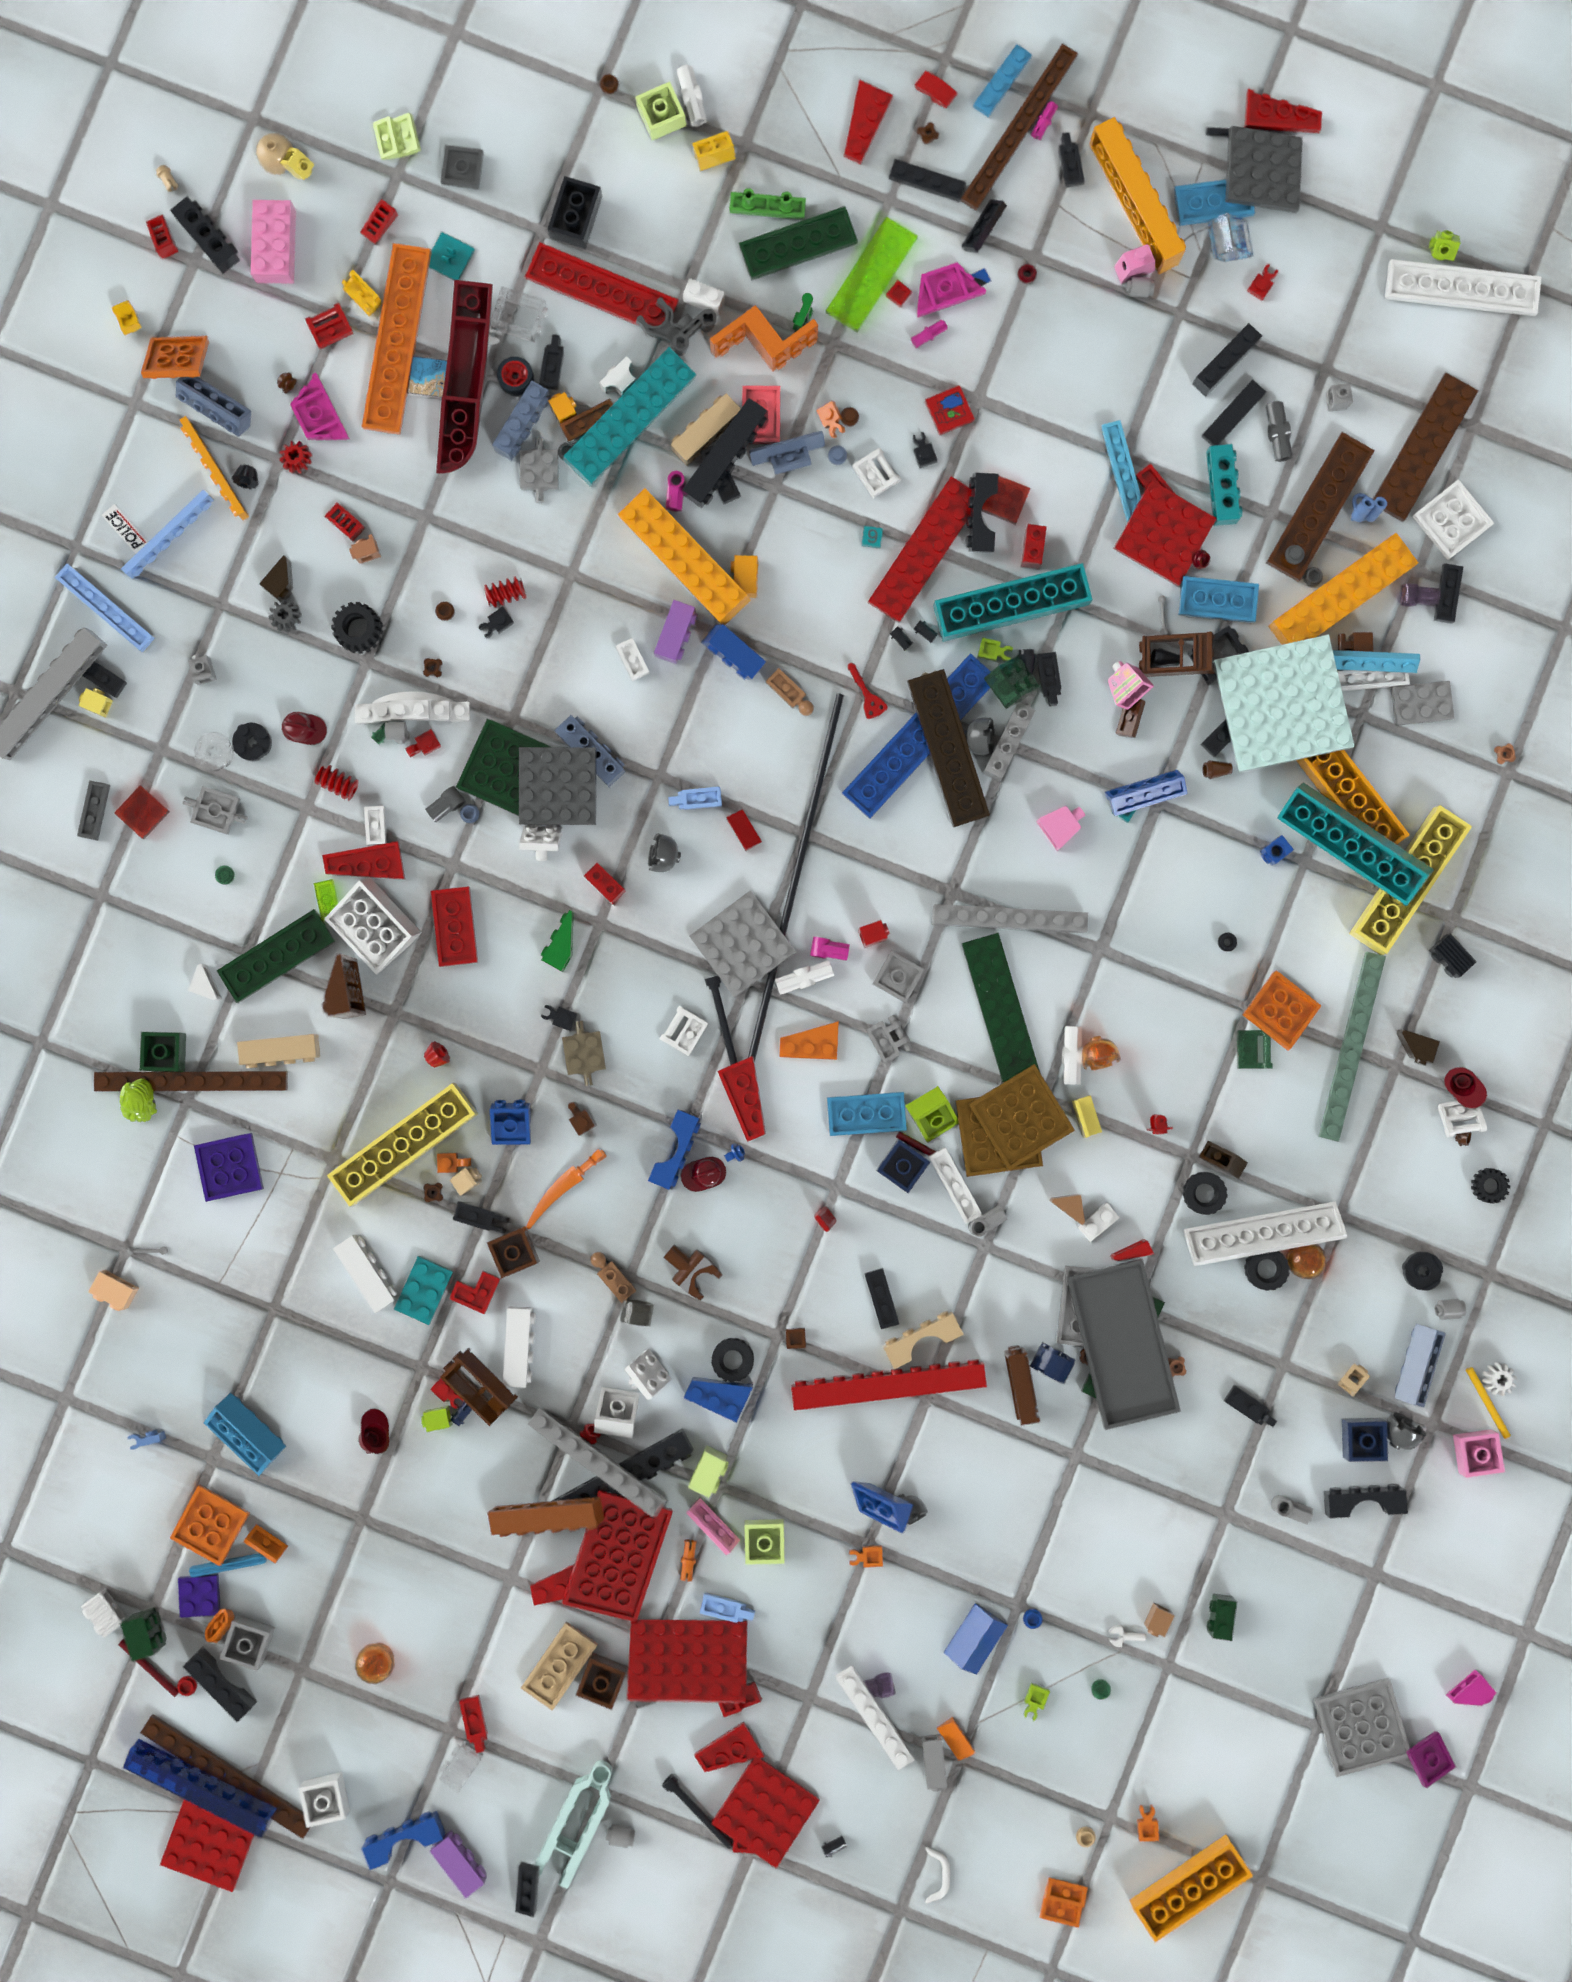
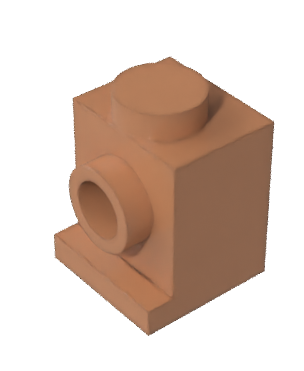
[349,534,381,564]

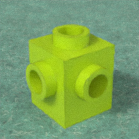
[1429,230,1461,261]

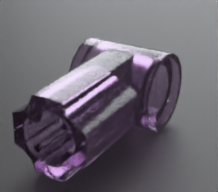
[1400,583,1440,606]
[864,1672,896,1698]

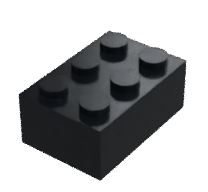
[547,176,603,249]

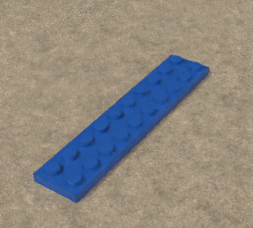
[842,653,999,819]

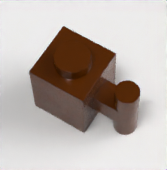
[1338,632,1373,652]
[568,1102,597,1136]

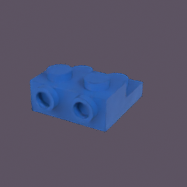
[490,1099,531,1145]

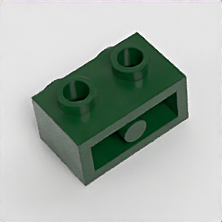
[1207,1593,1237,1641]

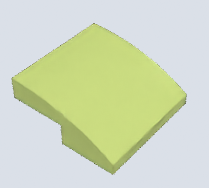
[373,113,421,160]

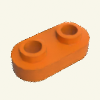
[205,1609,235,1643]

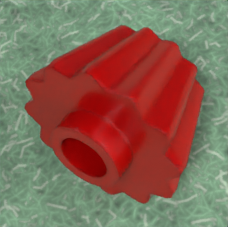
[424,1041,450,1068]

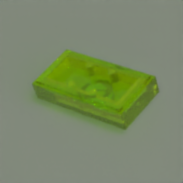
[313,879,338,921]

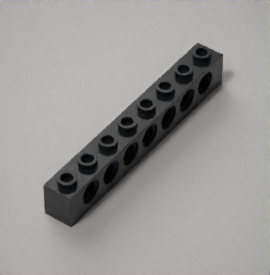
[552,1428,694,1501]

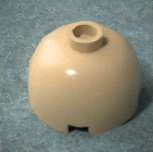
[256,133,293,175]

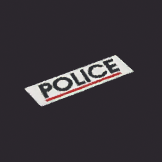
[102,504,148,554]

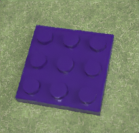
[194,1133,264,1202]

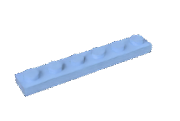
[121,490,214,578]
[55,564,155,653]

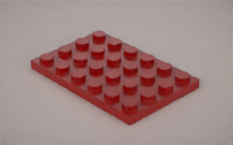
[562,1490,673,1622]
[627,1619,748,1703]

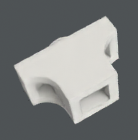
[599,356,636,396]

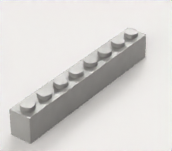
[0,627,108,760]
[932,904,1088,933]
[528,1408,667,1517]

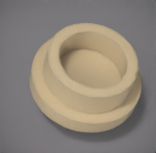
[1076,1827,1096,1847]

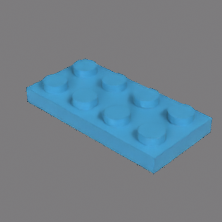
[1174,180,1255,226]
[1178,576,1259,623]
[827,1092,907,1136]

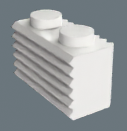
[683,278,725,316]
[81,1588,127,1638]

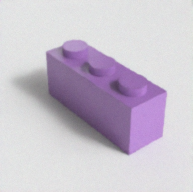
[654,600,698,664]
[430,1830,487,1899]

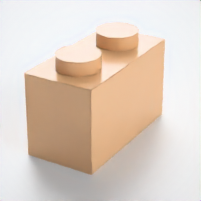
[88,1270,139,1311]

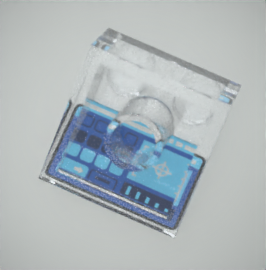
[1207,213,1254,262]

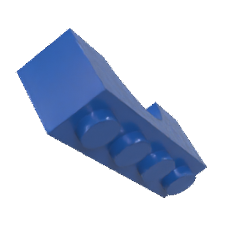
[648,1109,701,1190]
[361,1811,446,1870]

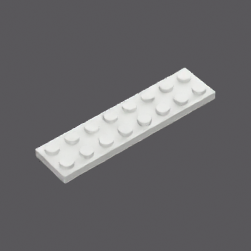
[1385,259,1541,316]
[1184,1201,1347,1266]

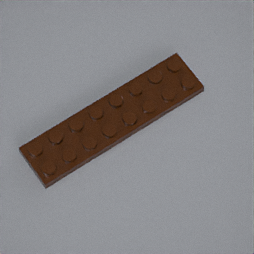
[1373,372,1479,522]
[1266,432,1375,582]

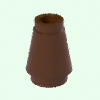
[1202,760,1233,779]

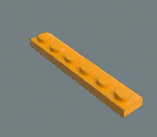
[179,416,249,520]

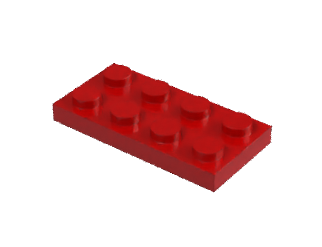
[431,886,478,967]

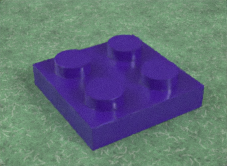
[178,1574,220,1618]

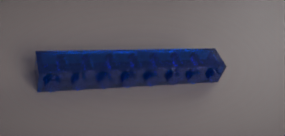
[123,1739,277,1838]

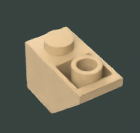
[450,1166,482,1196]

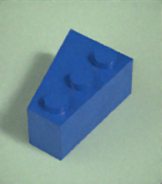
[701,624,766,680]
[684,1377,753,1423]

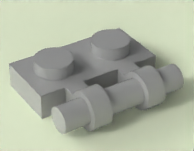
[866,1015,912,1063]

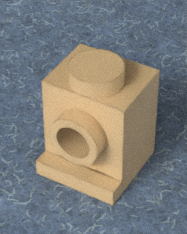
[1338,1363,1370,1397]

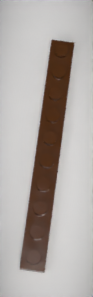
[961,43,1078,211]
[94,1071,288,1091]
[140,1714,311,1839]

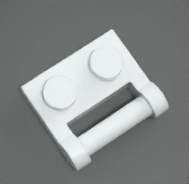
[852,448,902,498]
[659,1006,709,1056]
[1438,1101,1487,1137]

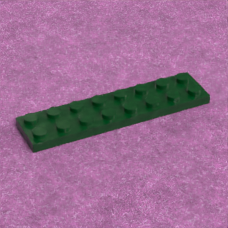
[961,932,1040,1083]

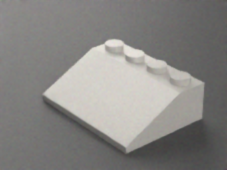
[325,877,422,975]

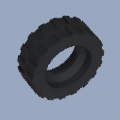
[1182,1172,1228,1215]
[1244,1251,1290,1291]
[711,1338,754,1382]

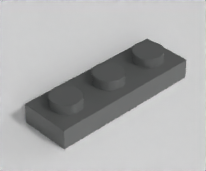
[77,780,110,841]

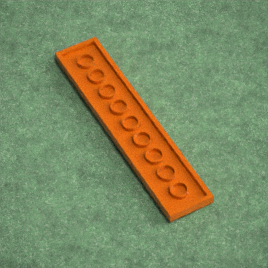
[362,243,431,435]

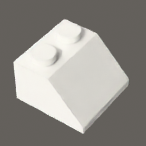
[594,1387,640,1438]

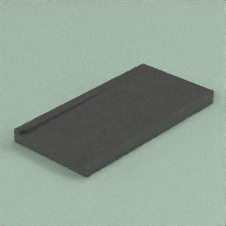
[1066,1258,1181,1430]

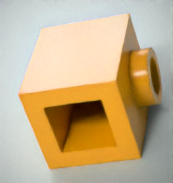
[548,392,577,424]

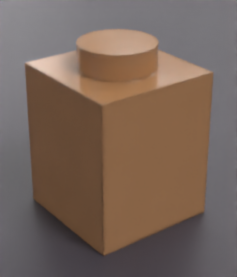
[1144,1603,1174,1637]

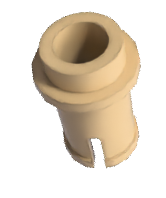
[156,165,178,192]

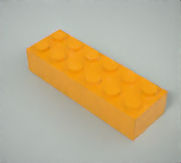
[1129,1834,1253,1943]

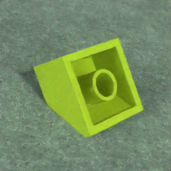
[906,1086,959,1143]

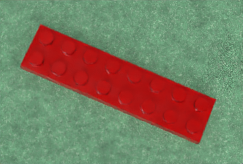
[525,242,679,326]
[868,476,972,623]

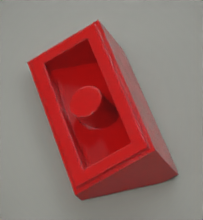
[726,809,762,851]

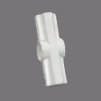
[677,65,707,127]
[775,960,834,995]
[1062,1026,1083,1085]

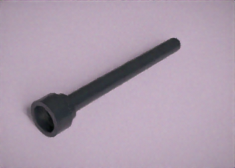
[705,976,737,1065]
[662,1774,733,1849]

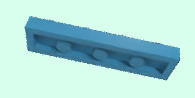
[973,44,1032,118]

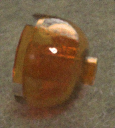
[1082,1036,1121,1070]
[1286,1244,1327,1279]
[355,1643,395,1684]

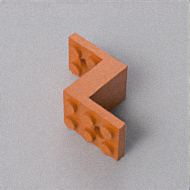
[710,305,818,372]

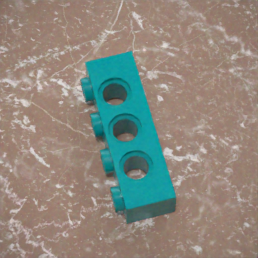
[1206,444,1243,526]

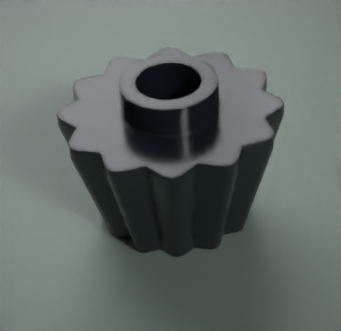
[231,464,258,490]

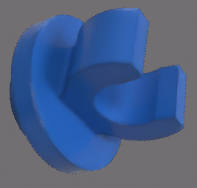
[724,1143,745,1162]

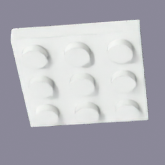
[1412,479,1494,560]

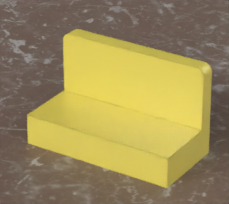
[1071,1095,1102,1138]

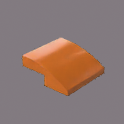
[1039,1877,1088,1928]

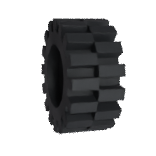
[1471,1168,1511,1203]

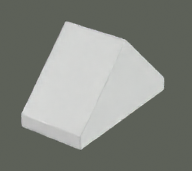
[188,964,222,1001]

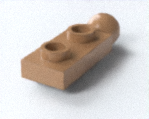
[766,668,814,716]
[590,1252,636,1303]

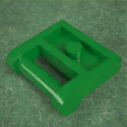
[793,293,813,332]

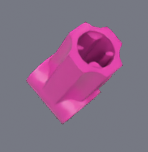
[665,471,686,512]
[810,937,850,961]

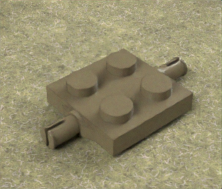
[562,1021,606,1086]

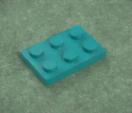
[394,1256,454,1325]

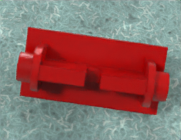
[1147,1114,1173,1135]

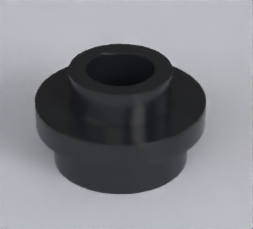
[1218,932,1237,952]

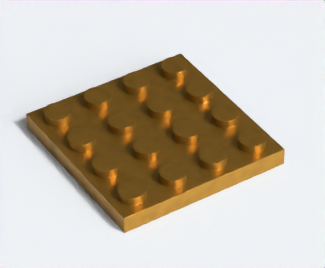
[968,1064,1075,1170]
[955,1097,1043,1177]

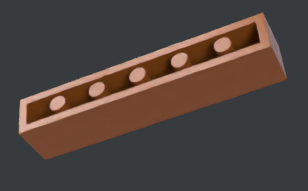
[487,1497,604,1537]

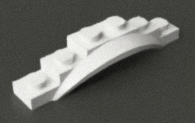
[355,692,471,724]

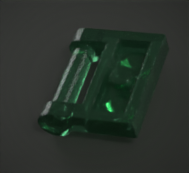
[1237,1030,1273,1069]

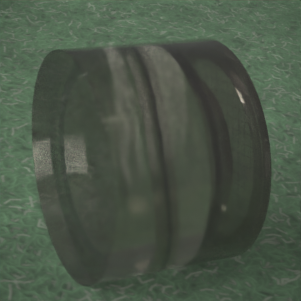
[620,1299,654,1326]

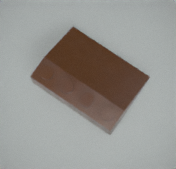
[322,954,366,1019]

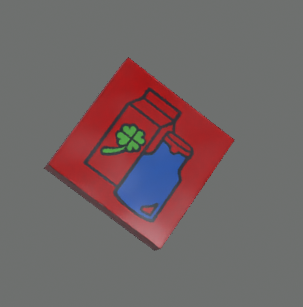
[925,385,975,436]

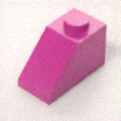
[1446,1670,1496,1706]

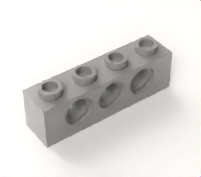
[983,702,1035,782]

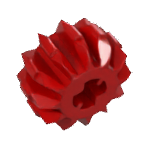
[279,441,312,474]

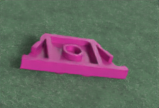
[916,262,986,318]
[290,373,350,440]

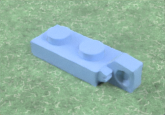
[668,787,722,810]
[700,1593,755,1623]

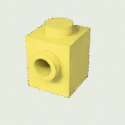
[280,147,315,180]
[78,688,113,718]

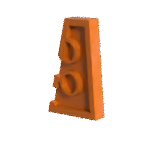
[779,1021,839,1060]

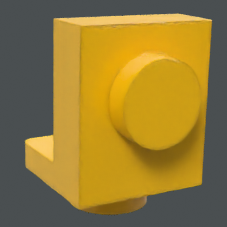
[112,300,142,335]

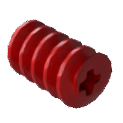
[484,576,527,607]
[314,765,359,801]

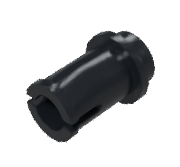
[914,620,938,643]
[890,626,913,651]
[821,1835,847,1858]

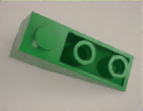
[541,910,574,972]

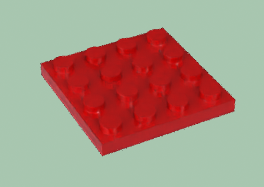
[1113,480,1216,586]
[711,1756,820,1869]
[160,1788,262,1892]

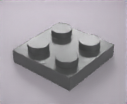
[440,145,484,189]

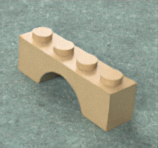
[883,1311,964,1369]

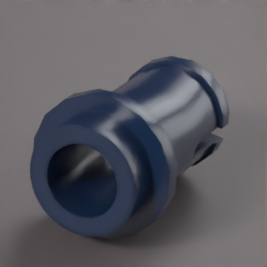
[450,1402,472,1426]

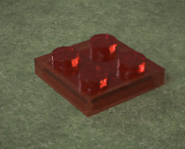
[982,476,1031,525]
[114,785,170,839]

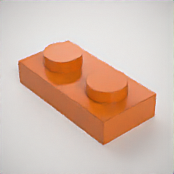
[244,1524,288,1564]

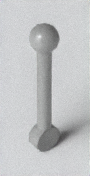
[1158,596,1168,635]
[126,1247,168,1255]

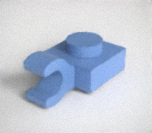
[127,1429,166,1450]

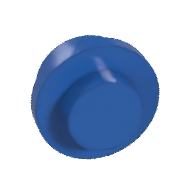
[1023,1609,1043,1629]

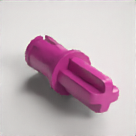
[1031,101,1058,140]
[911,320,948,349]

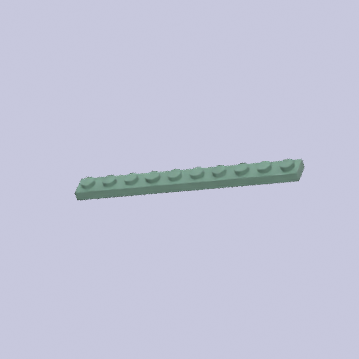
[1318,951,1386,1142]

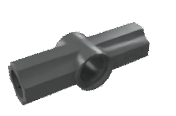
[1266,401,1293,462]

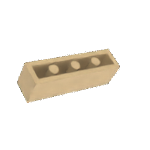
[671,393,741,466]
[237,1034,320,1068]

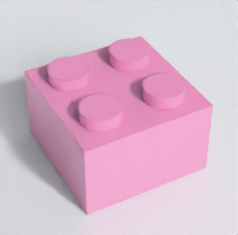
[1453,1429,1505,1478]

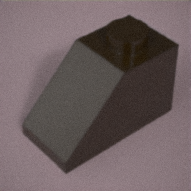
[259,555,293,603]
[1396,1029,1440,1066]
[1199,1141,1248,1179]

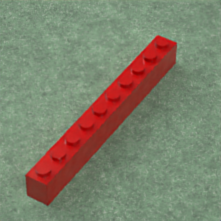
[791,1359,987,1411]

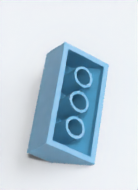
[204,1393,286,1476]

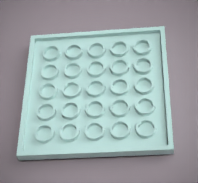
[1213,634,1355,773]

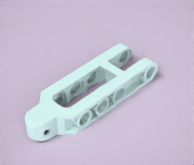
[534,1760,612,1889]

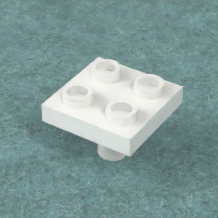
[519,825,562,861]
[625,1348,672,1400]

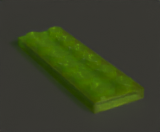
[826,217,918,333]

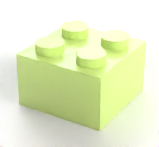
[635,82,686,141]
[688,1445,729,1498]
[745,1519,785,1564]

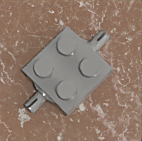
[520,437,559,503]
[183,786,248,835]

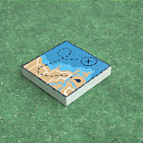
[407,356,447,399]

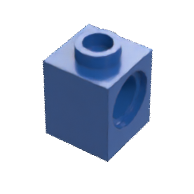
[1260,835,1294,866]

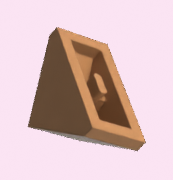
[1049,1194,1085,1225]

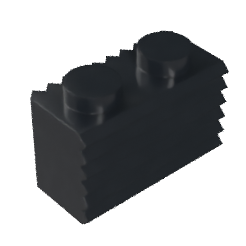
[1429,933,1477,978]

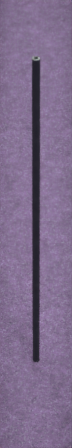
[748,693,844,1063]

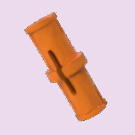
[680,1539,697,1582]

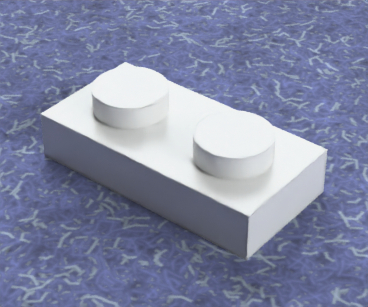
[616,638,649,681]
[364,806,387,846]
[1077,1202,1120,1242]

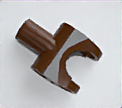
[663,1244,723,1301]

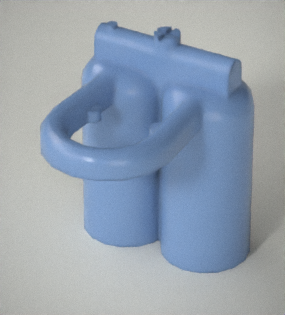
[1351,493,1387,522]

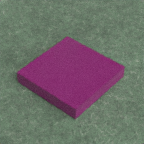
[1406,1731,1456,1788]

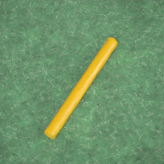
[1465,1367,1511,1439]

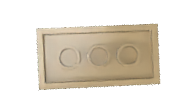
[521,1622,598,1711]

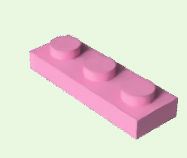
[686,1498,740,1555]

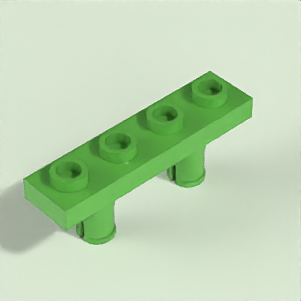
[729,188,806,220]

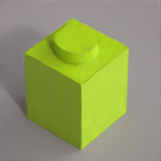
[421,1405,453,1432]

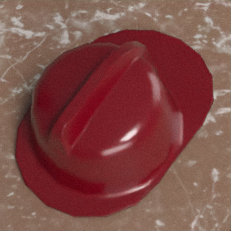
[282,712,327,745]
[1444,1067,1487,1108]
[681,1157,726,1192]
[358,1409,389,1454]

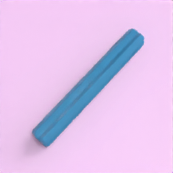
[189,1553,267,1578]

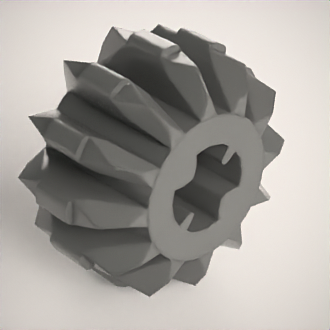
[268,599,302,633]

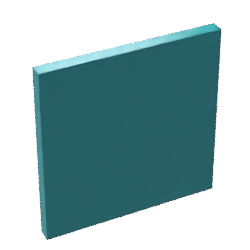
[429,232,475,280]

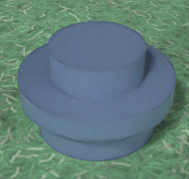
[828,446,847,465]
[460,804,479,823]

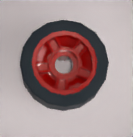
[497,356,534,396]

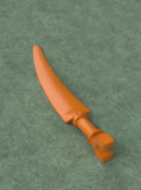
[526,1149,607,1229]

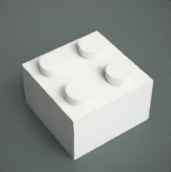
[299,1772,350,1827]

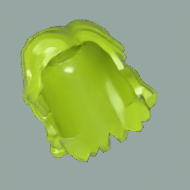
[119,1079,157,1122]

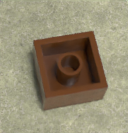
[487,1226,540,1279]
[576,1653,628,1710]

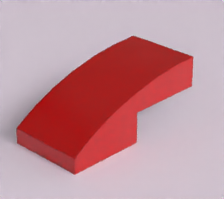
[914,70,958,109]
[718,1681,762,1717]

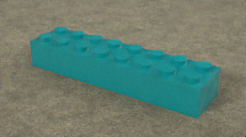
[563,347,697,487]
[933,563,1093,642]
[1277,782,1434,906]

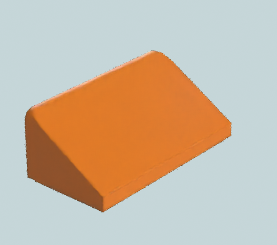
[937,1717,976,1761]

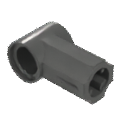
[425,786,466,822]

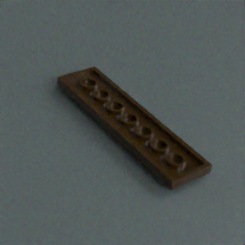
[907,669,990,827]

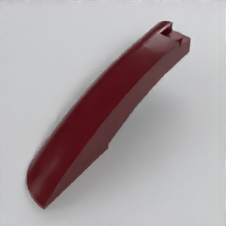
[436,280,493,474]

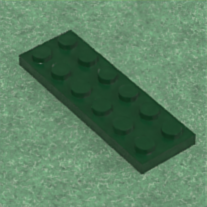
[739,206,858,281]
[217,909,336,1003]

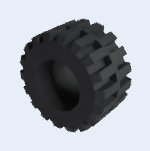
[331,602,383,654]

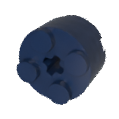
[1030,1342,1076,1384]

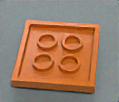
[141,336,209,379]
[1242,970,1321,1051]
[170,1485,250,1566]

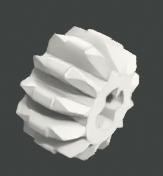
[1482,1362,1517,1396]

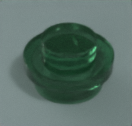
[215,866,235,885]
[1091,1679,1111,1700]

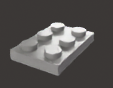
[1391,681,1454,726]

